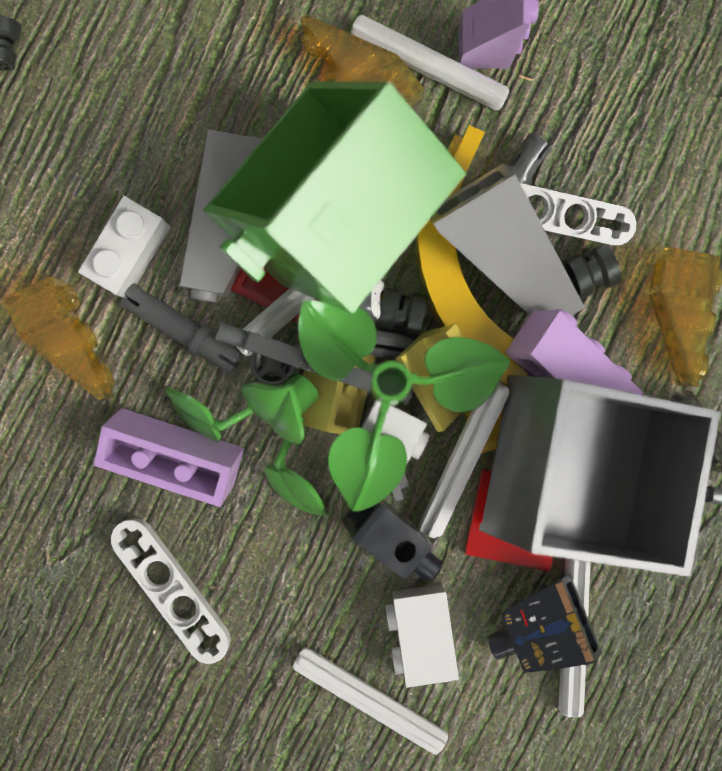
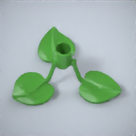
[298,300,510,511]
[164,373,330,516]

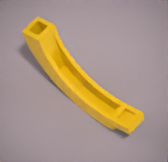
[416,125,528,387]

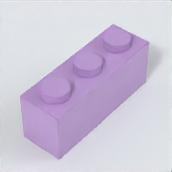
[94,408,244,507]

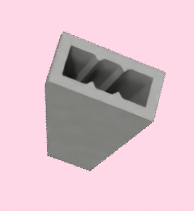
[180,129,262,303]
[430,163,585,317]

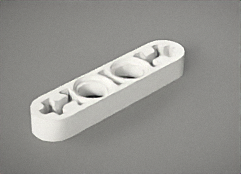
[520,183,636,245]
[111,518,231,664]

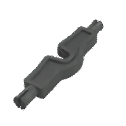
[215,322,413,405]

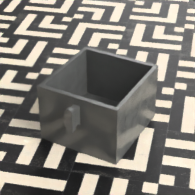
[479,375,722,577]

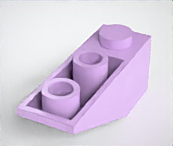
[458,0,538,69]
[505,309,643,395]

